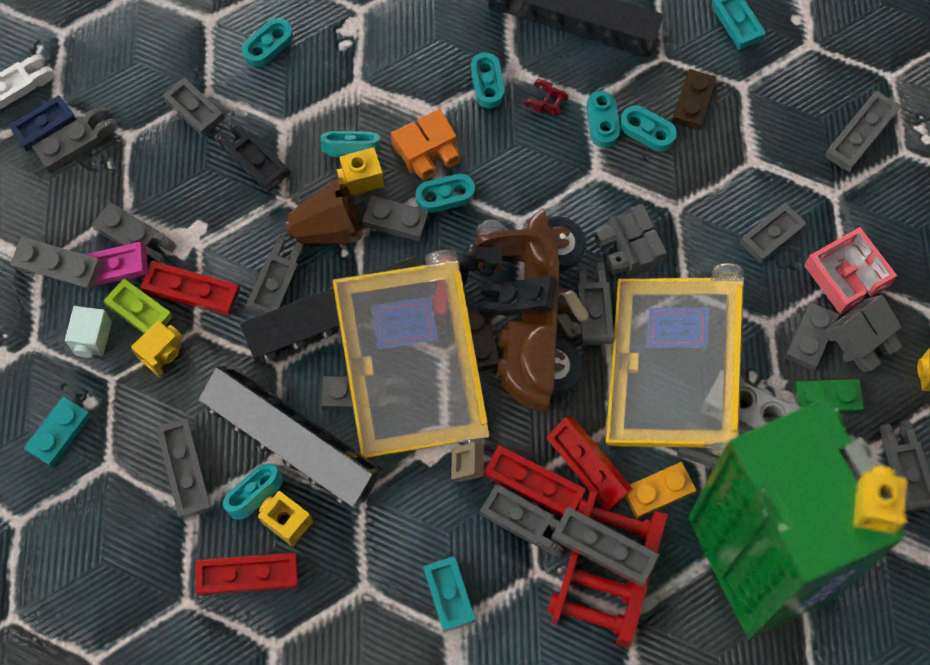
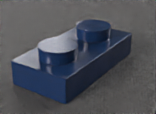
[8,95,77,152]

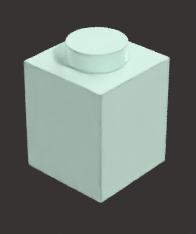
[65,306,112,358]

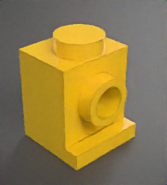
[131,321,183,378]
[854,467,907,534]
[258,491,313,548]

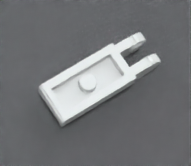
[0,54,55,109]

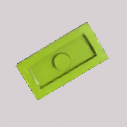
[103,279,173,334]

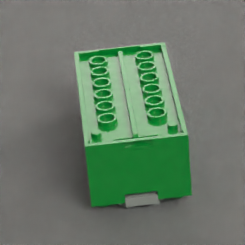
[687,397,905,640]

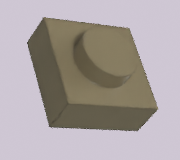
[451,442,484,482]

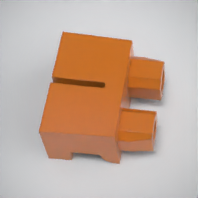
[391,109,460,181]

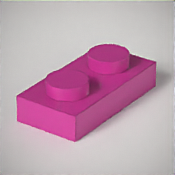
[85,242,148,286]

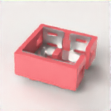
[804,227,897,314]

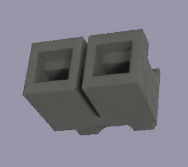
[595,204,667,277]
[823,295,902,372]

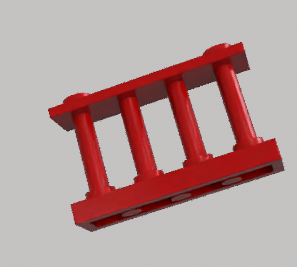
[547,491,668,649]

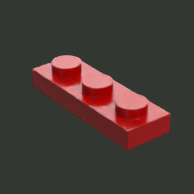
[141,261,240,316]
[546,415,634,511]
[484,445,586,517]
[196,553,298,596]

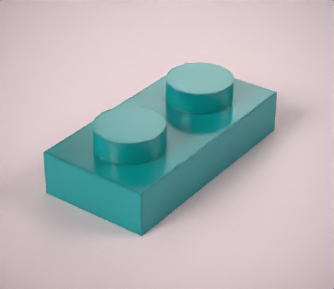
[712,0,766,50]
[24,397,91,468]
[423,556,475,633]

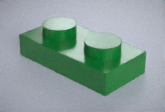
[794,379,864,414]

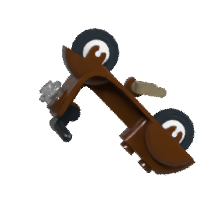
[458,208,588,414]

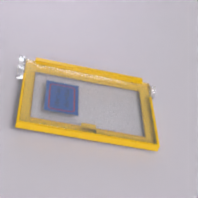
[333,250,489,458]
[606,263,744,455]

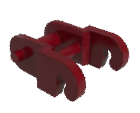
[524,79,569,115]

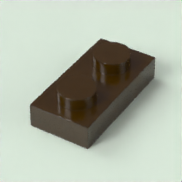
[672,69,717,131]
[467,308,499,372]

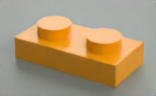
[625,462,697,519]

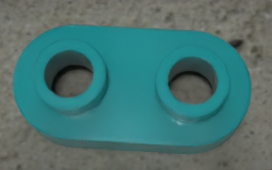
[242,18,293,67]
[471,52,504,109]
[586,91,620,148]
[620,106,677,151]
[321,131,380,157]
[416,174,475,213]
[223,463,283,520]

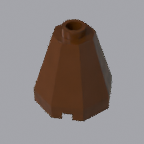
[285,177,363,243]

